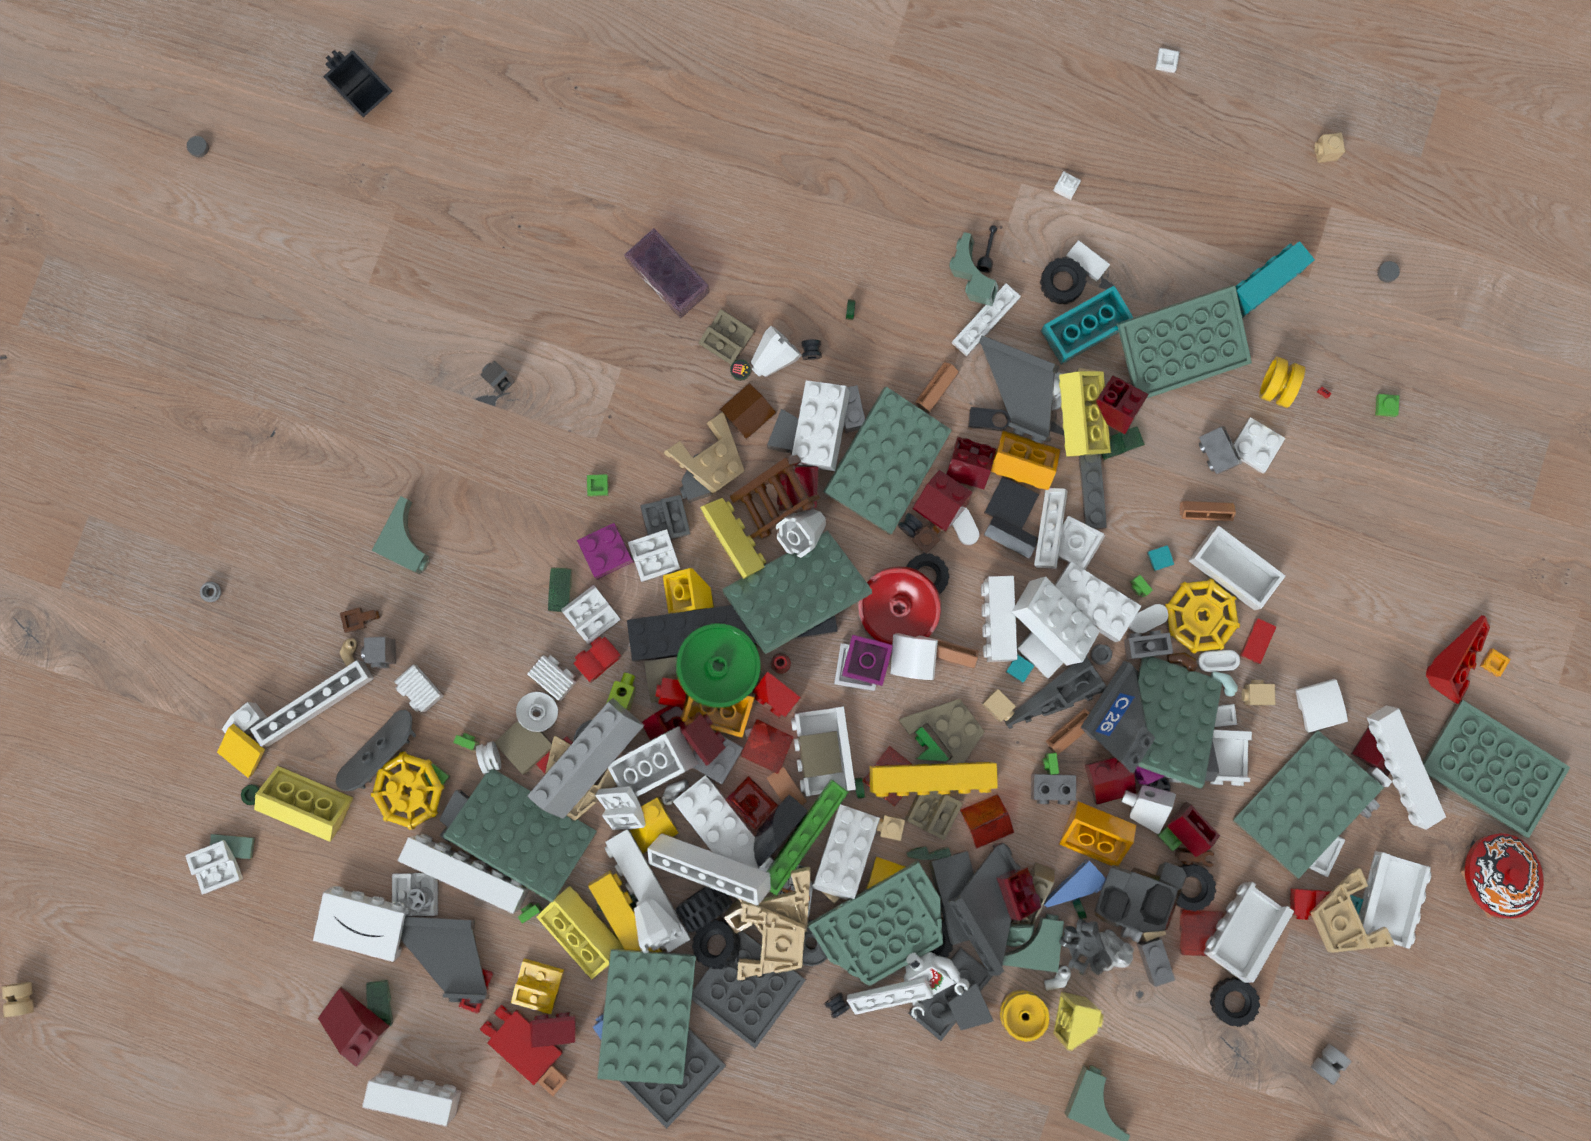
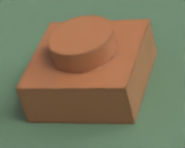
[538,1064,568,1096]

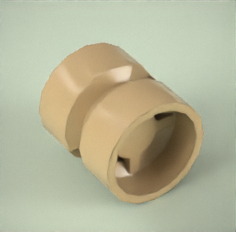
[2,982,34,1017]

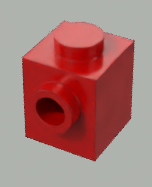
[655,678,686,707]

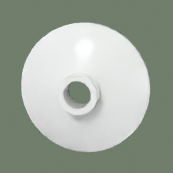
[516,692,558,732]

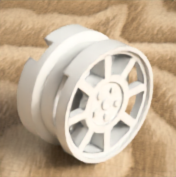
[476,741,501,774]

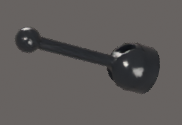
[976,225,997,273]

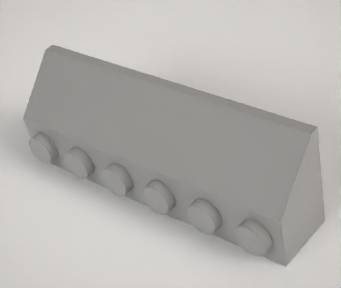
[527,698,644,819]

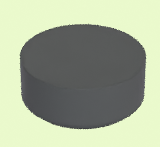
[187,136,209,158]
[1377,261,1400,283]
[1090,644,1112,665]

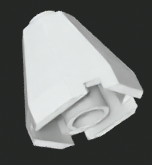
[751,326,802,377]
[776,509,826,558]
[634,897,683,953]

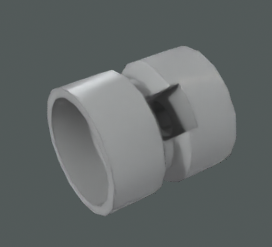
[1310,1043,1352,1085]

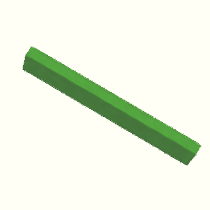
[766,780,848,896]

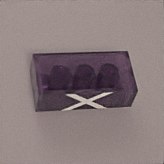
[624,228,710,319]

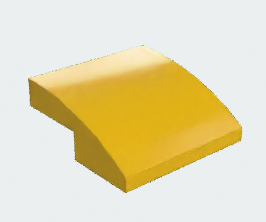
[511,958,564,1014]

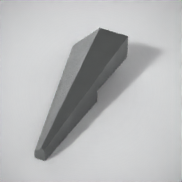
[1004,656,1107,729]

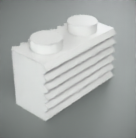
[528,655,577,701]
[394,665,443,712]

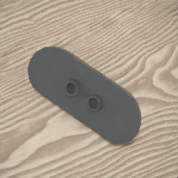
[336,710,416,791]

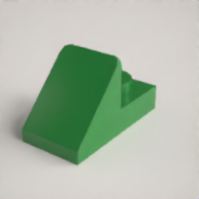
[914,727,949,761]

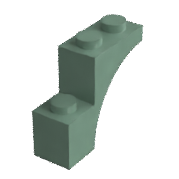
[949,232,999,306]

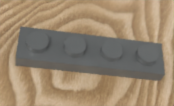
[1079,454,1107,529]

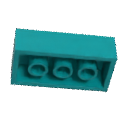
[1235,241,1315,318]
[1041,286,1134,365]

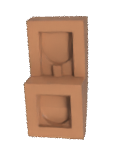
[766,767,807,805]

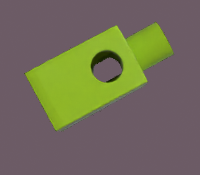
[606,673,636,712]

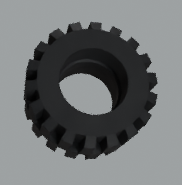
[675,886,733,932]

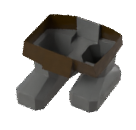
[1094,862,1187,932]

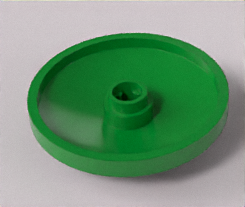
[676,624,761,708]

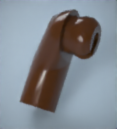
[1167,652,1198,672]

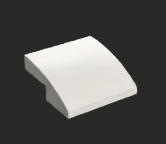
[628,529,681,582]
[561,585,621,644]
[1017,632,1064,678]
[890,633,938,680]
[1296,679,1348,732]
[595,786,646,830]
[185,840,243,894]
[392,873,438,917]

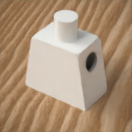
[1122,785,1176,834]

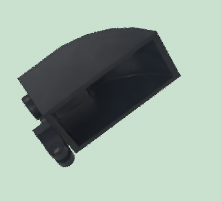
[323,50,392,118]
[753,794,808,869]

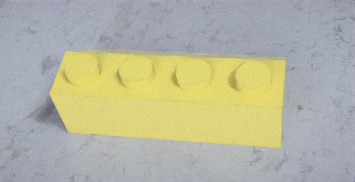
[1059,371,1111,457]
[700,498,767,579]
[254,766,353,842]
[537,886,625,980]
[1053,992,1103,1050]

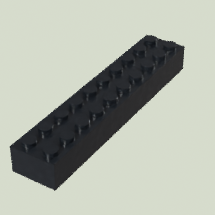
[627,605,838,662]

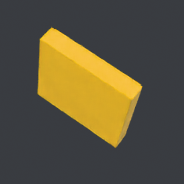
[217,724,265,778]

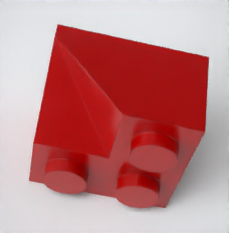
[753,672,801,718]

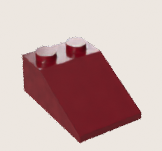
[318,987,390,1067]

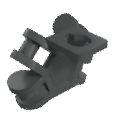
[1059,919,1112,976]

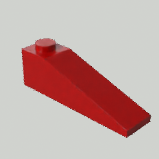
[1426,615,1490,704]

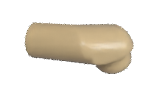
[340,638,357,667]

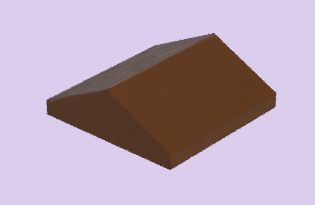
[719,383,776,440]

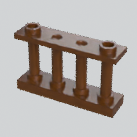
[730,455,820,539]

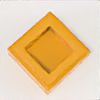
[1480,648,1511,677]

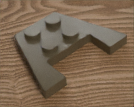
[899,699,985,763]

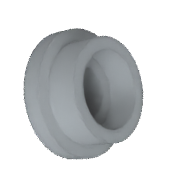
[200,582,221,602]

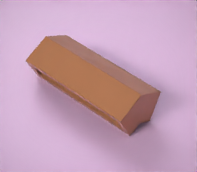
[915,362,959,414]
[1180,501,1236,521]
[929,637,979,669]
[1046,709,1090,755]

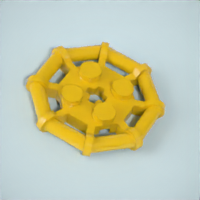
[1165,579,1240,654]
[370,752,444,830]

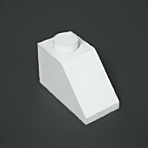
[222,702,267,735]

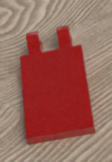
[480,1004,563,1086]

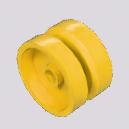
[1259,356,1305,408]
[999,989,1050,1042]

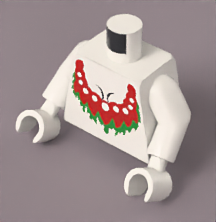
[904,952,969,1018]

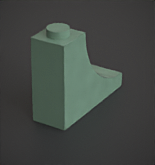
[372,496,429,574]
[1003,914,1064,973]
[1064,1065,1130,1141]

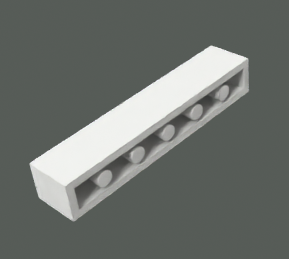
[250,660,374,747]
[1366,705,1446,830]
[605,829,691,953]
[648,833,771,906]

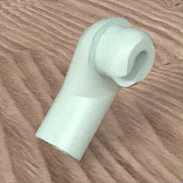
[1210,671,1238,697]

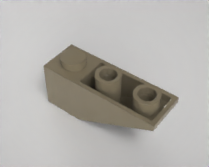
[1010,862,1055,924]

